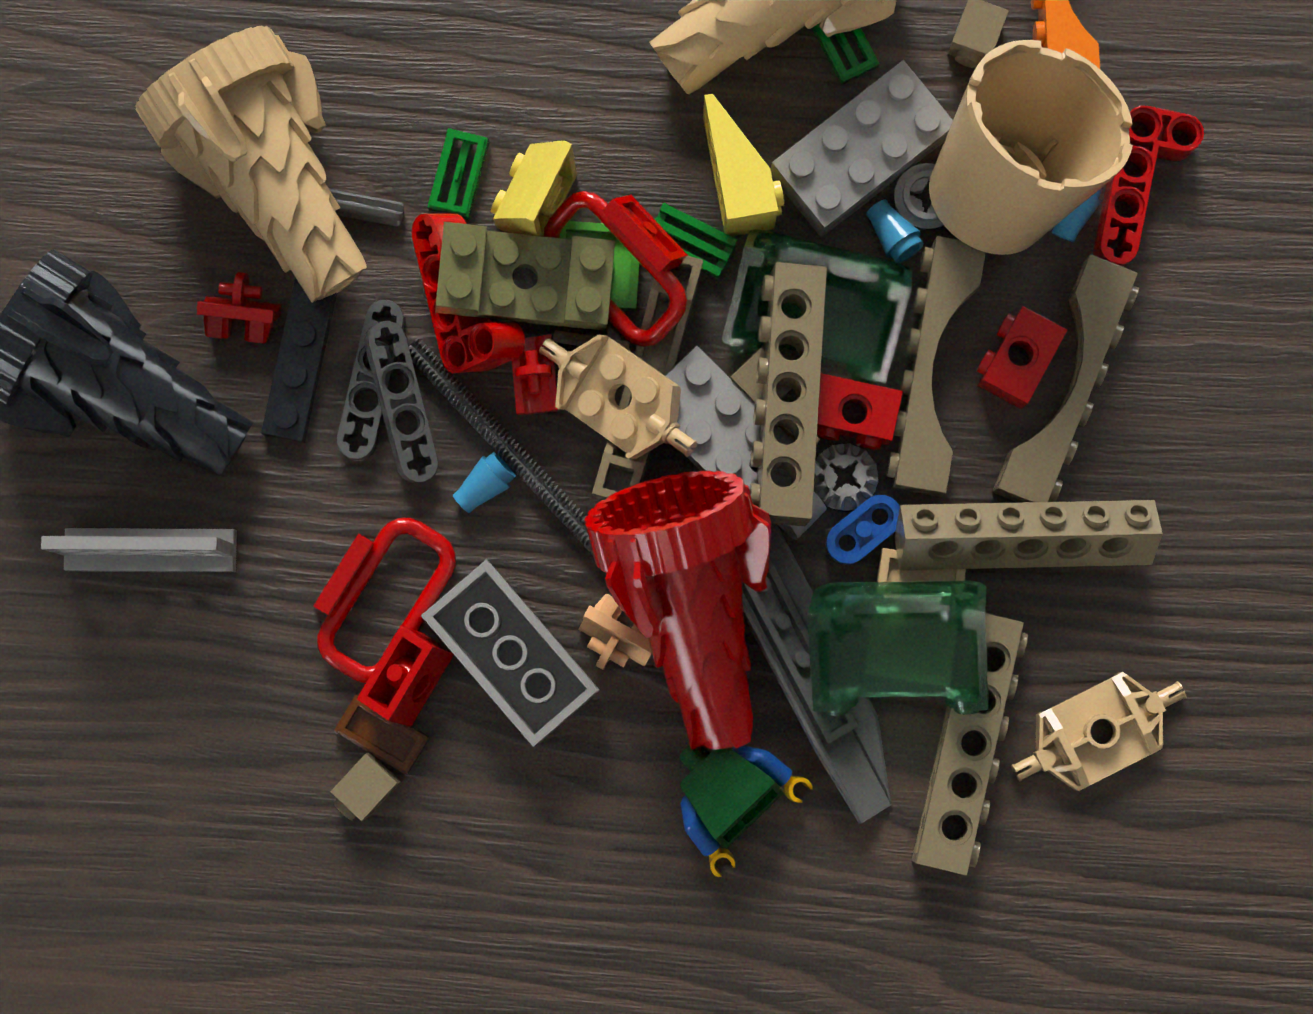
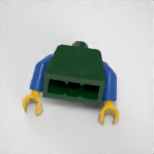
[679,745,812,877]

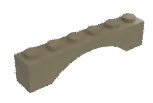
[886,236,986,497]
[992,254,1139,503]
[592,256,703,500]

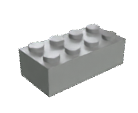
[771,60,953,238]
[421,559,600,747]

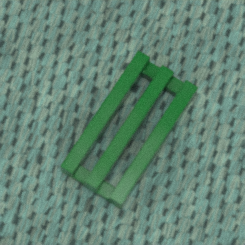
[812,23,880,85]
[427,128,489,220]
[655,202,738,279]

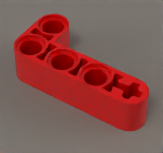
[1093,106,1204,267]
[411,213,525,373]

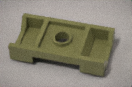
[435,222,615,331]

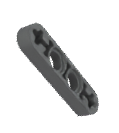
[337,300,405,461]
[364,321,438,483]

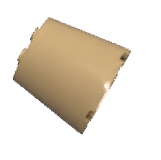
[929,40,1133,255]

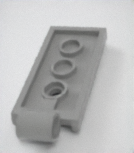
[666,346,827,540]

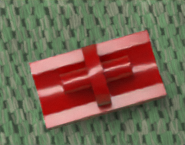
[197,272,281,343]
[512,334,559,415]

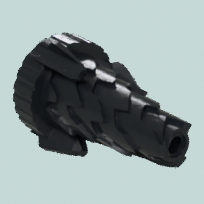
[0,249,254,475]

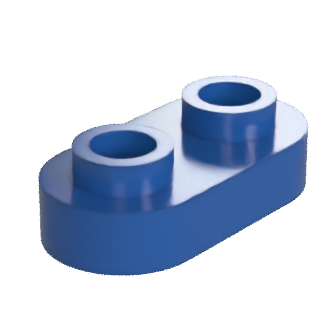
[826,495,900,565]

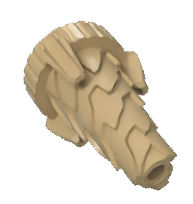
[650,0,896,94]
[135,26,367,303]

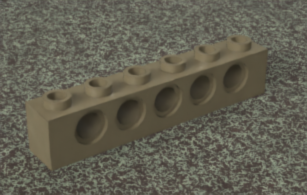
[749,262,827,527]
[894,500,1163,570]
[912,610,1028,875]

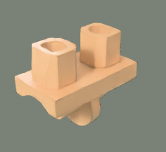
[578,594,652,670]

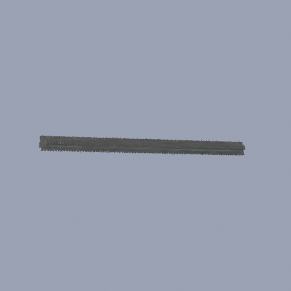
[409,337,593,555]

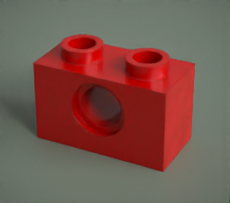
[977,306,1067,409]
[817,373,903,450]
[357,625,454,727]

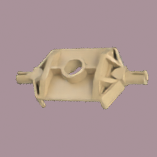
[539,335,697,459]
[1011,672,1187,791]

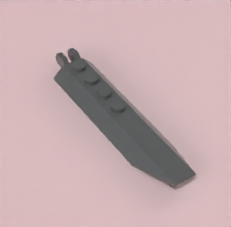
[742,524,891,824]

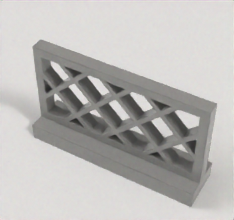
[41,528,237,572]

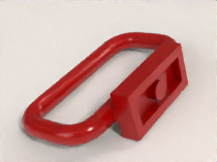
[543,191,688,347]
[313,518,456,683]

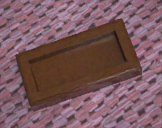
[334,694,430,775]

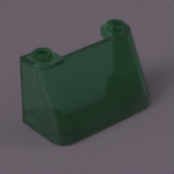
[721,229,912,385]
[807,581,989,716]

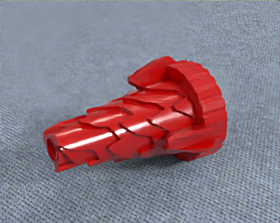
[585,471,771,750]

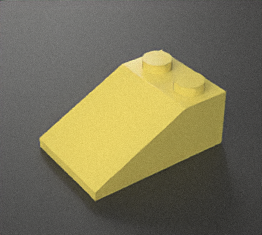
[703,94,784,236]
[491,141,577,237]

